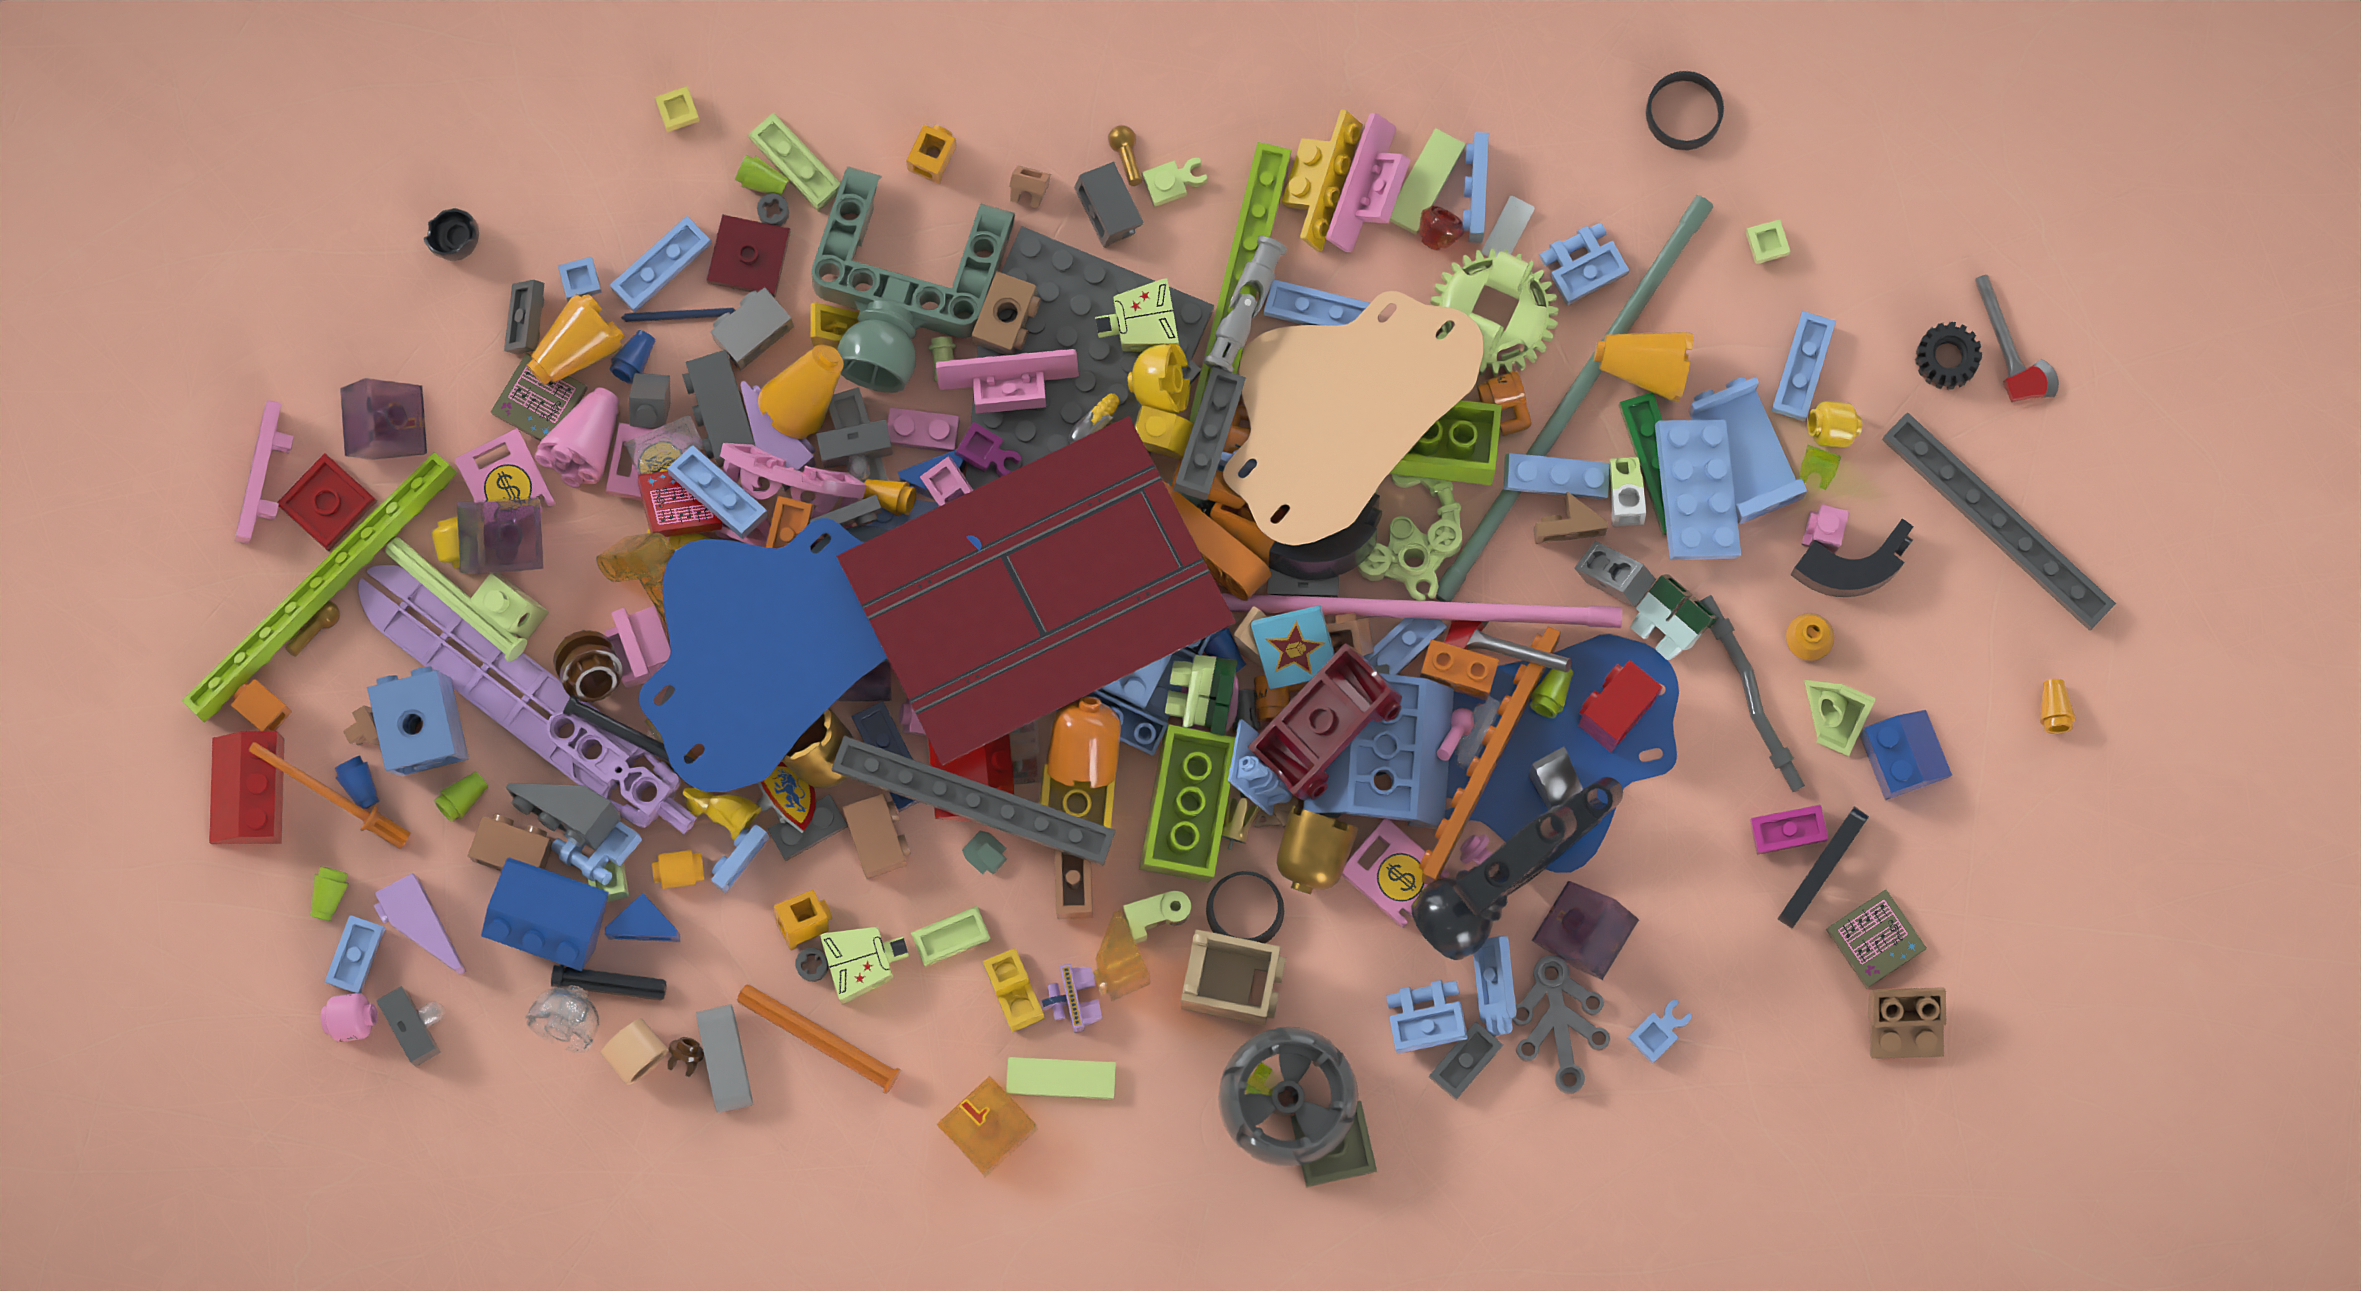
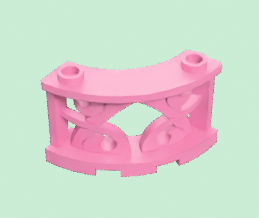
[715,443,866,550]

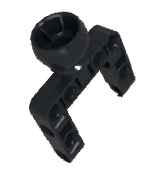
[1411,777,1623,961]

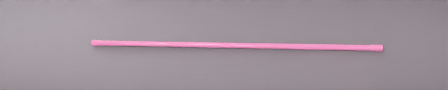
[664,572,1622,628]

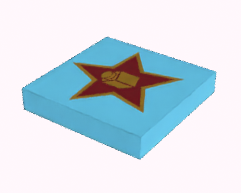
[1251,605,1335,689]

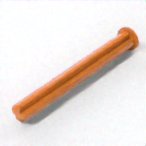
[737,985,901,1094]

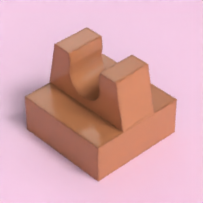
[1009,165,1051,208]
[343,706,380,746]

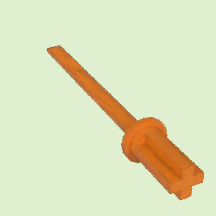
[249,742,411,849]

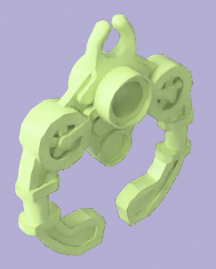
[1357,474,1462,601]

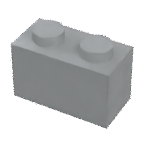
[711,287,794,371]

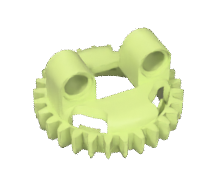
[1430,249,1559,377]

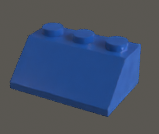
[481,857,609,971]

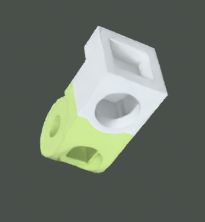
[1609,457,1646,527]

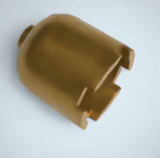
[781,708,855,788]
[1276,806,1359,895]

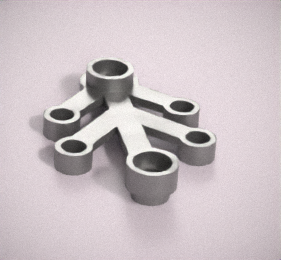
[1512,955,1610,1094]

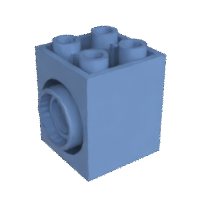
[367,667,469,776]

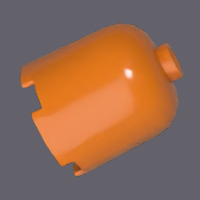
[1046,696,1121,788]

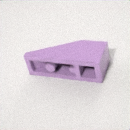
[374,873,466,975]

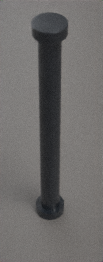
[563,694,695,764]

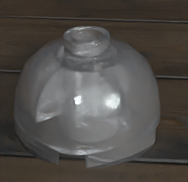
[525,986,599,1053]

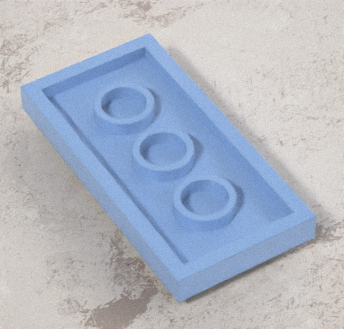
[1655,420,1741,560]

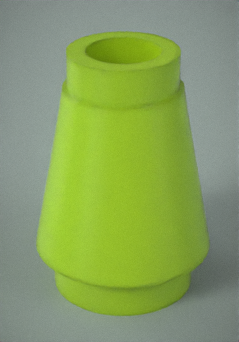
[735,155,789,196]
[1530,669,1574,718]
[434,771,488,822]
[310,866,349,921]

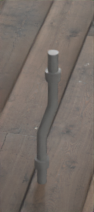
[1700,595,1805,792]

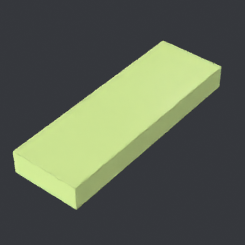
[748,112,841,212]
[1389,128,1466,235]
[1006,1057,1116,1099]

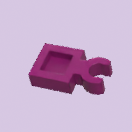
[954,422,1022,477]

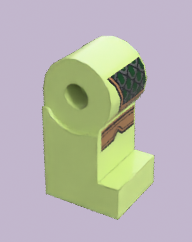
[1123,891,1191,944]

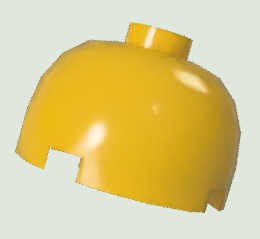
[1128,344,1190,414]

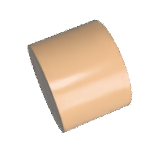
[600,1018,669,1085]

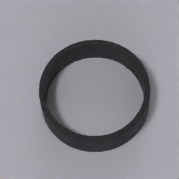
[1646,71,1724,150]

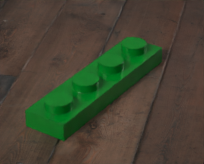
[1619,392,1667,536]

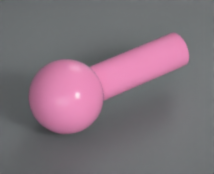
[1437,708,1477,761]

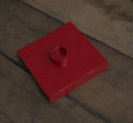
[707,214,791,297]

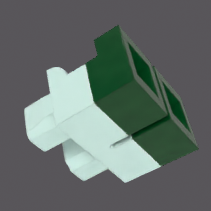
[1630,574,1719,660]

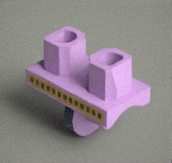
[1040,964,1102,1033]

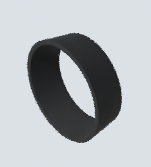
[1206,871,1284,943]

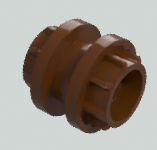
[553,630,623,703]

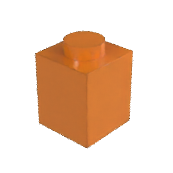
[231,679,292,731]

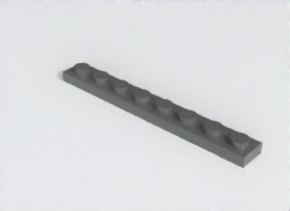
[1882,412,2116,631]
[832,736,1115,866]

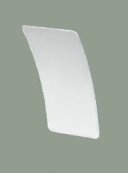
[1481,196,1535,257]

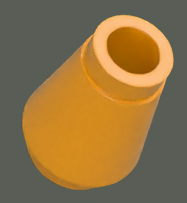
[862,479,917,516]
[2040,679,2076,734]

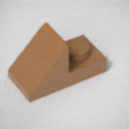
[1534,492,1608,544]

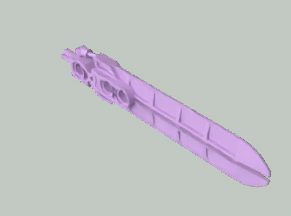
[358,565,697,834]

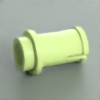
[928,337,956,382]

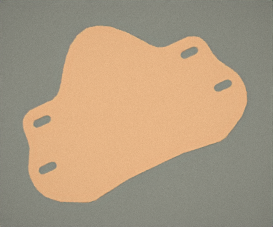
[1223,291,1484,546]

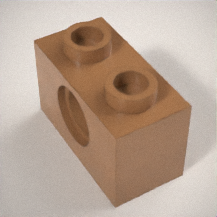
[971,271,1041,355]

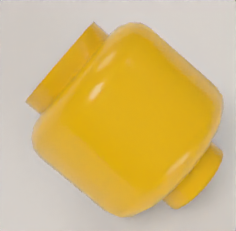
[1807,401,1862,448]
[432,515,482,569]

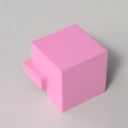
[604,606,671,688]

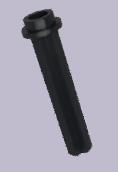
[551,964,667,1001]

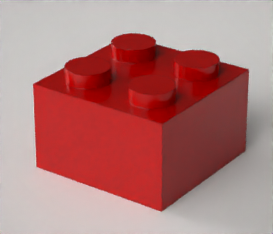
[1579,660,1663,753]

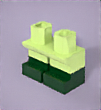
[1165,654,1238,736]

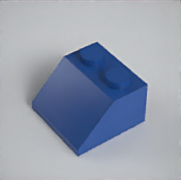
[1859,710,1952,801]

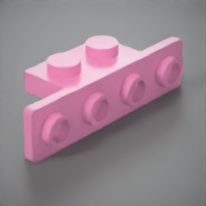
[1326,113,1410,252]
[936,349,1079,414]

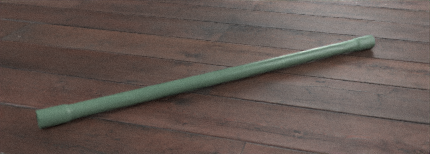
[1436,195,1713,602]

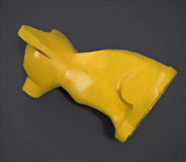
[683,787,761,841]

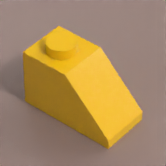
[1135,406,1194,459]

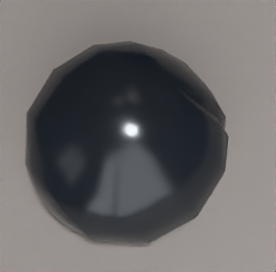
[424,208,479,261]

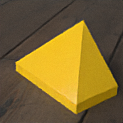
[811,302,859,350]

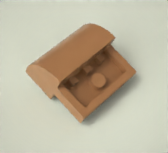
[1868,987,1946,1059]

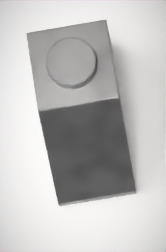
[1528,747,1583,810]

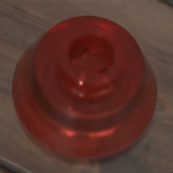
[1419,206,1464,251]

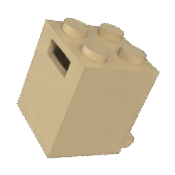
[1181,929,1286,1026]

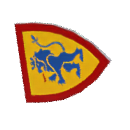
[757,762,816,833]

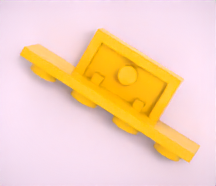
[1281,110,1363,252]

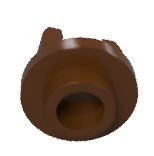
[667,1037,704,1077]

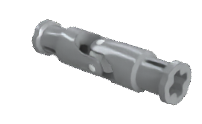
[1203,236,1287,373]

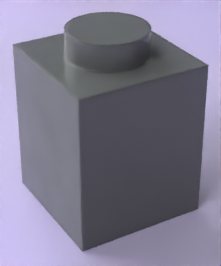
[629,373,671,428]

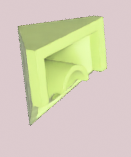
[1804,680,1876,756]

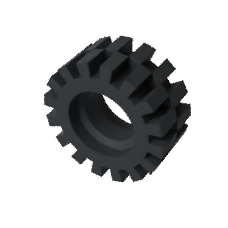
[1915,322,1982,390]

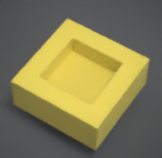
[655,86,700,133]

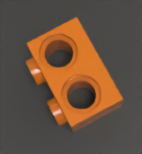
[1420,639,1499,701]

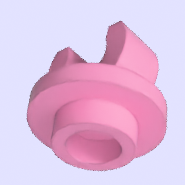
[1460,834,1492,865]

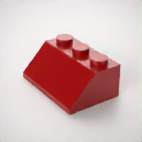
[209,731,285,844]
[928,733,1015,822]

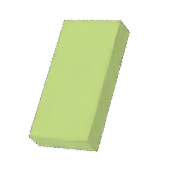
[911,906,991,967]

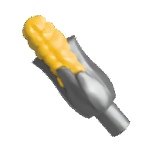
[1068,393,1120,444]

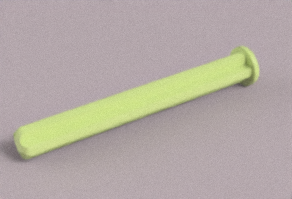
[385,537,527,662]

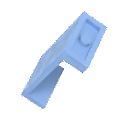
[1688,377,1807,525]

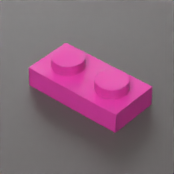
[1750,805,1828,855]

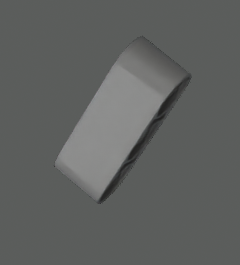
[696,1004,753,1113]

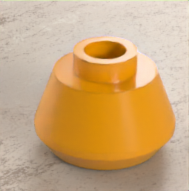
[1786,613,1835,661]

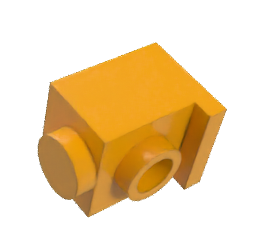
[906,124,956,184]
[774,889,832,951]

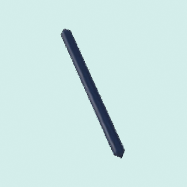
[621,308,736,322]

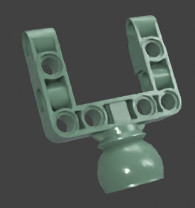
[811,166,1015,393]

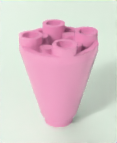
[534,388,619,488]

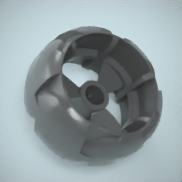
[1218,1027,1358,1167]

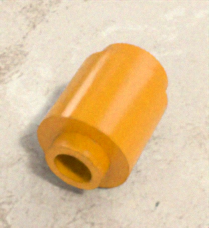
[652,850,704,889]

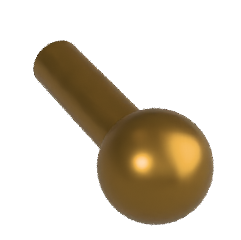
[1108,125,1142,186]
[285,601,340,657]

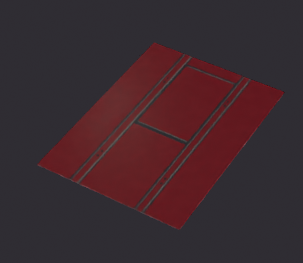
[836,416,1236,765]

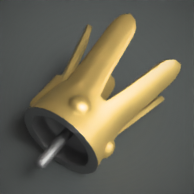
[1221,795,1261,850]

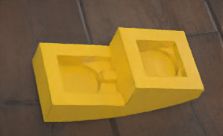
[983,948,1045,1032]

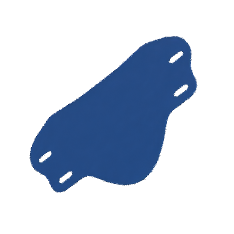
[639,518,887,792]
[1445,634,1679,873]

